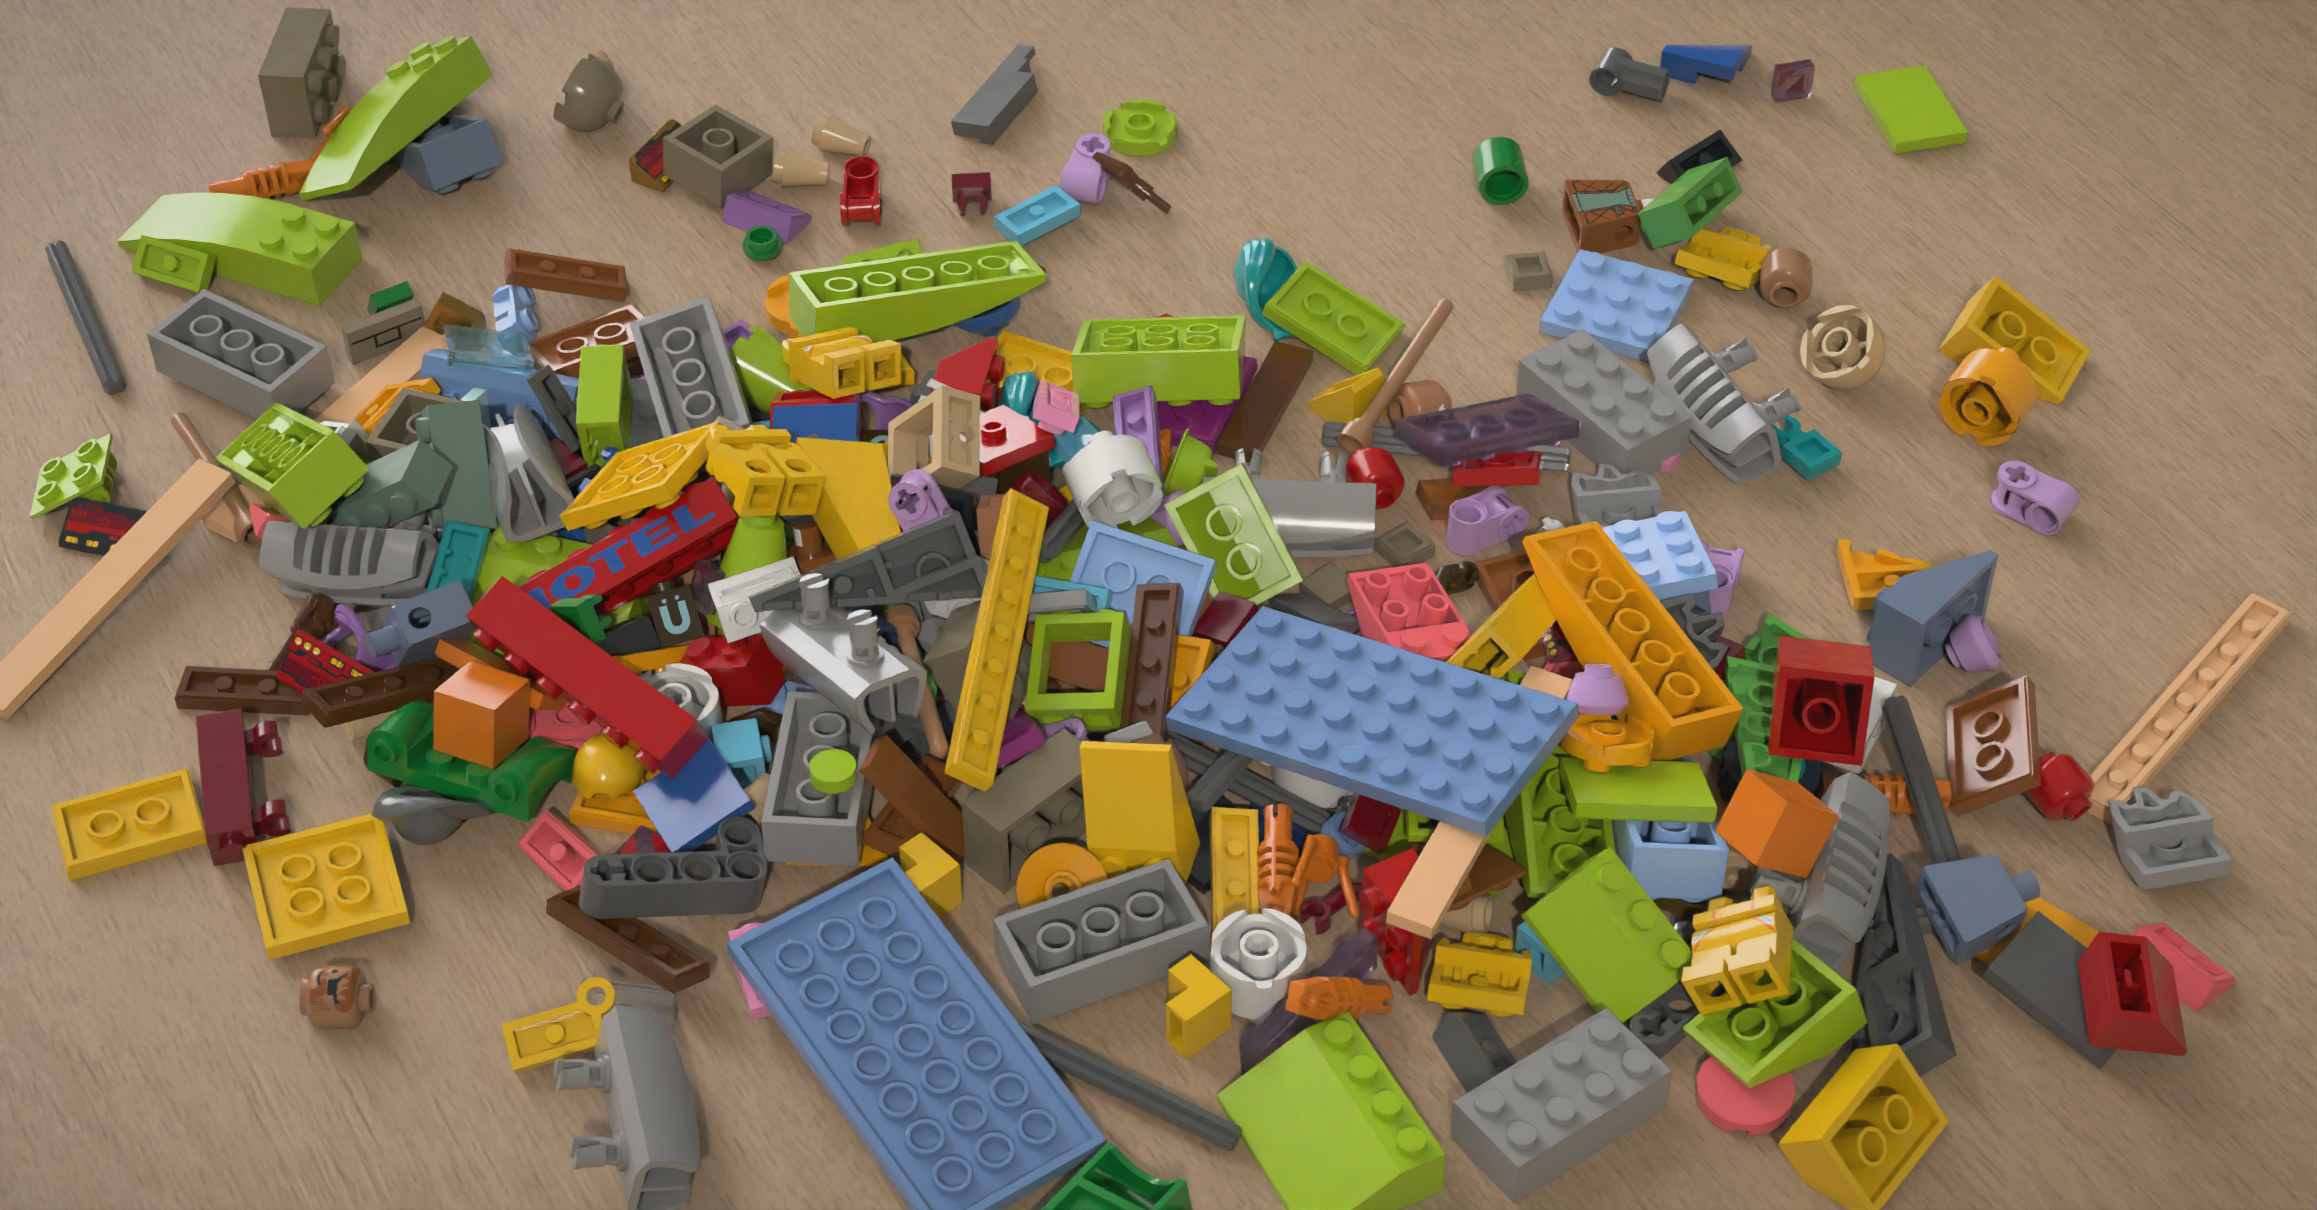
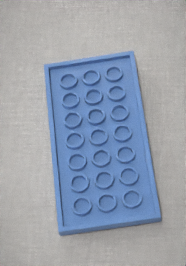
[1165,606,1579,836]
[727,857,1107,1210]

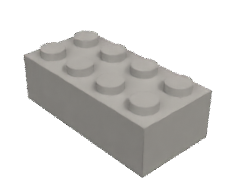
[147,289,335,419]
[629,295,753,474]
[1516,329,1692,474]
[761,691,881,866]
[993,859,1209,1024]
[1451,1008,1672,1204]

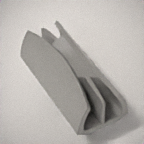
[1646,323,1801,484]
[483,402,574,542]
[1203,448,1376,557]
[259,509,439,605]
[759,573,927,735]
[1750,772,1890,971]
[554,1006,700,1210]

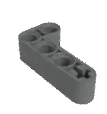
[578,816,767,919]

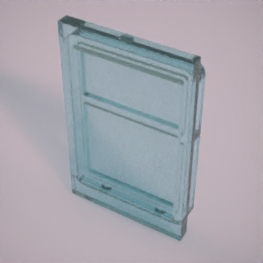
[442,325,534,374]

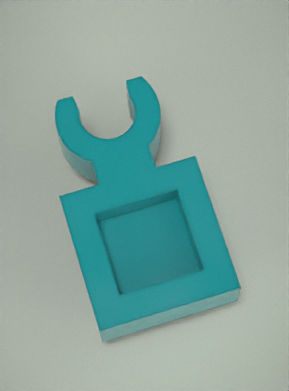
[1771,416,1842,481]

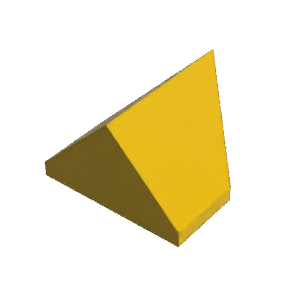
[1306,367,1388,423]

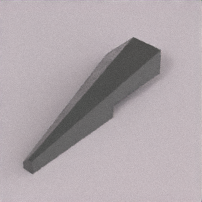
[748,510,986,612]
[1842,853,1956,1077]

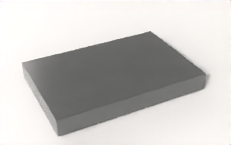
[1982,911,2118,1070]

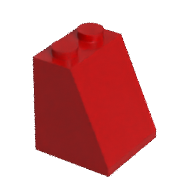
[1768,636,1875,766]

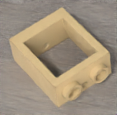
[888,386,980,489]

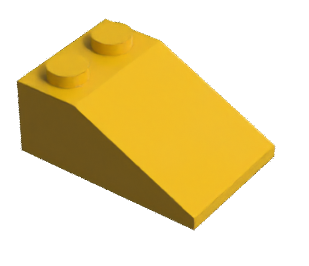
[1939,275,2091,405]
[1079,741,1200,884]

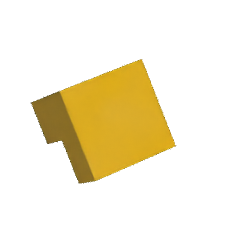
[899,832,963,919]
[1166,954,1232,1060]

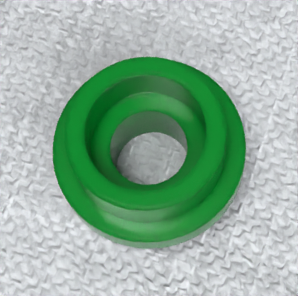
[742,226,782,261]

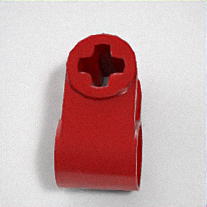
[840,156,882,226]

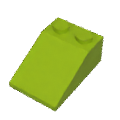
[1682,938,1868,1088]

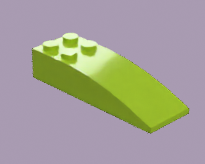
[299,36,493,201]
[118,193,362,306]
[789,241,1046,343]
[215,402,369,529]
[1503,670,1616,899]

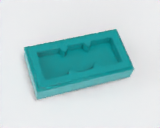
[427,520,491,604]

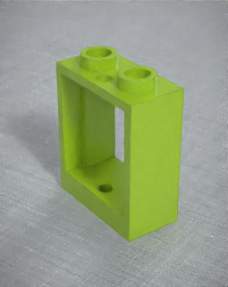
[576,344,635,469]
[1025,609,1132,731]

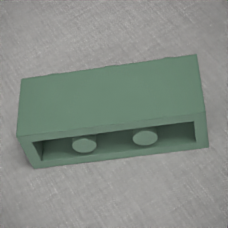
[415,400,498,539]
[326,440,453,529]

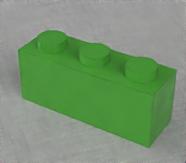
[1638,157,1743,249]

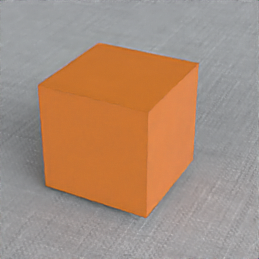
[433,661,530,769]
[1715,769,1839,878]

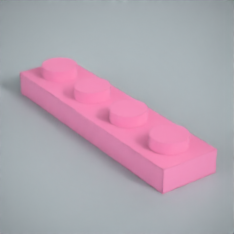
[1033,379,1080,435]

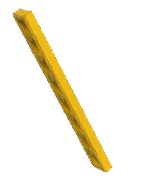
[944,489,1049,792]

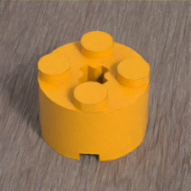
[1939,347,2040,446]

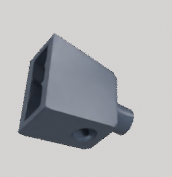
[364,580,474,666]
[1914,855,2040,966]

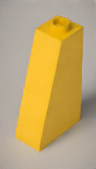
[796,437,901,559]
[1446,574,1556,679]

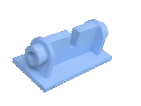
[492,285,539,350]

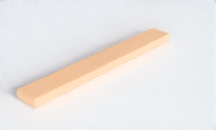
[202,326,456,543]
[0,459,235,720]
[2087,593,2291,826]
[1386,665,1573,939]

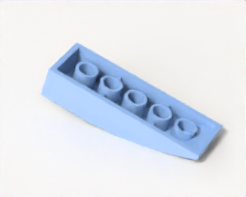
[1612,715,1729,903]

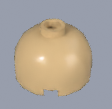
[1800,305,1886,389]

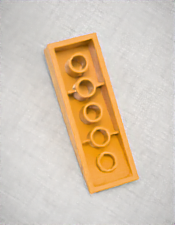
[1522,521,1744,761]

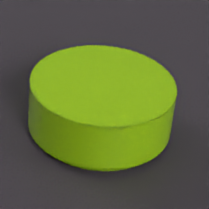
[809,749,857,794]

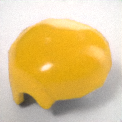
[572,734,645,800]

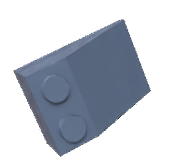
[391,113,503,194]
[1866,550,1998,687]

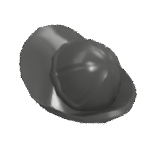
[372,785,493,845]

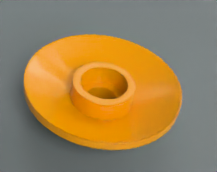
[1016,843,1108,909]

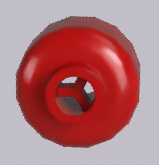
[1346,447,1405,510]
[2025,752,2095,821]

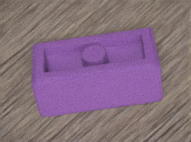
[722,191,812,245]

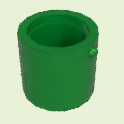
[1473,137,1529,205]

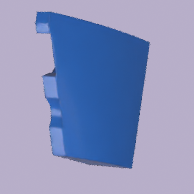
[1660,44,1753,84]

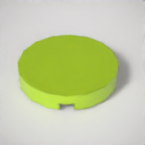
[1102,99,1178,157]

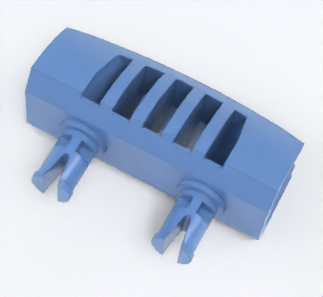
[420,349,580,454]

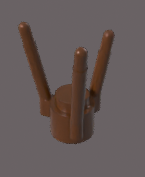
[266,593,339,671]

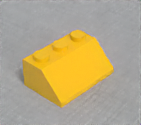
[1778,1044,1949,1210]

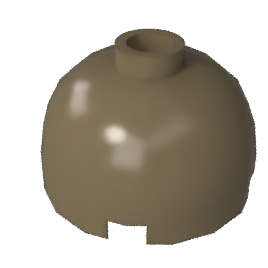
[553,53,625,132]

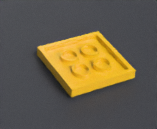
[560,421,721,531]
[242,813,410,960]

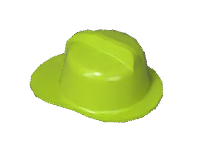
[1164,428,1219,495]

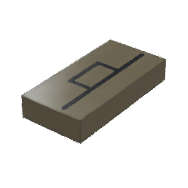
[341,298,426,365]

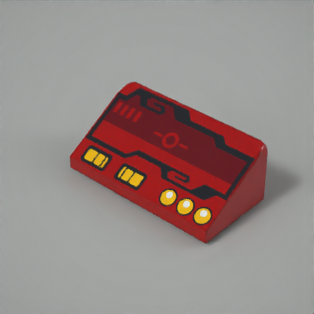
[277,629,374,692]

